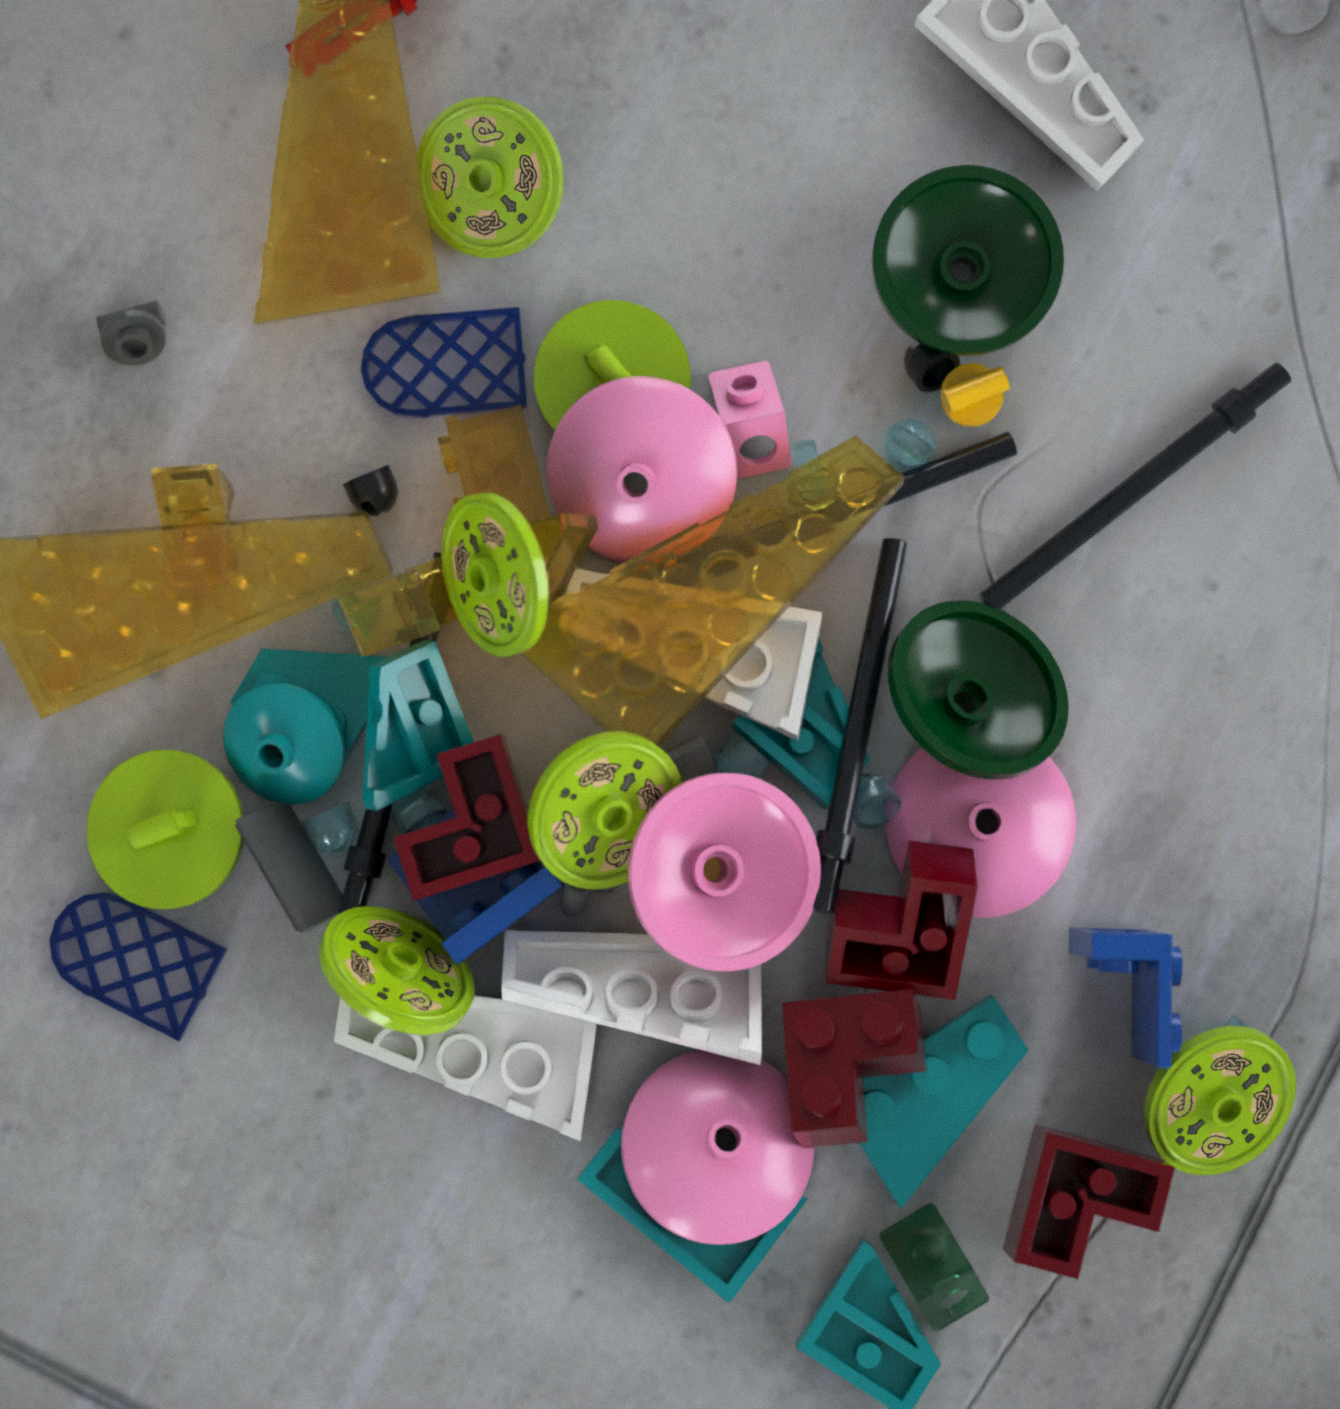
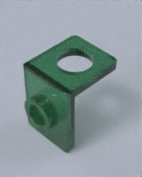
[880,1203,990,1331]

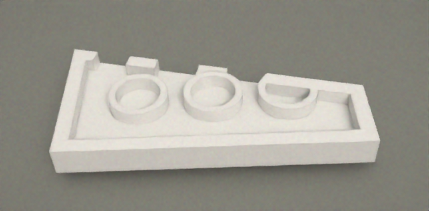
[914,0,1144,192]
[559,568,822,741]
[501,930,762,1065]
[334,994,597,1141]

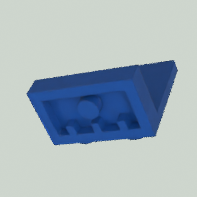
[389,809,565,965]
[1069,927,1183,1068]

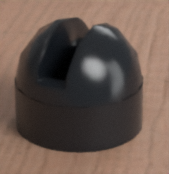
[903,344,960,392]
[342,465,399,517]

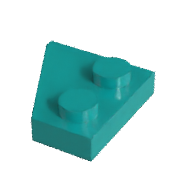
[730,639,870,810]
[362,640,474,811]
[229,648,388,762]
[795,1237,941,1409]

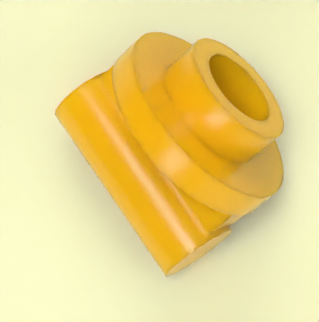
[940,363,1010,427]

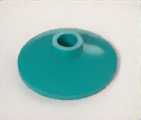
[223,682,346,805]

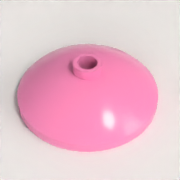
[547,376,738,566]
[885,747,1076,918]
[628,773,821,971]
[621,1050,814,1245]

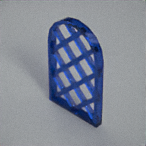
[361,307,528,418]
[49,892,228,1041]

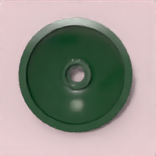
[872,165,1064,356]
[888,600,1069,780]

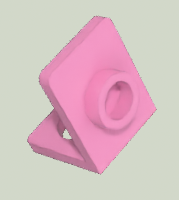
[709,361,792,479]

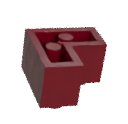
[393,734,540,901]
[826,840,978,1000]
[782,989,927,1148]
[1002,1124,1175,1279]

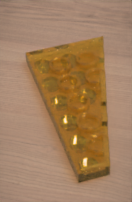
[254,0,442,325]
[520,436,904,747]
[0,511,394,719]

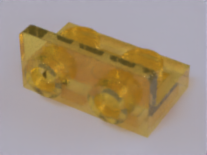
[438,405,554,534]

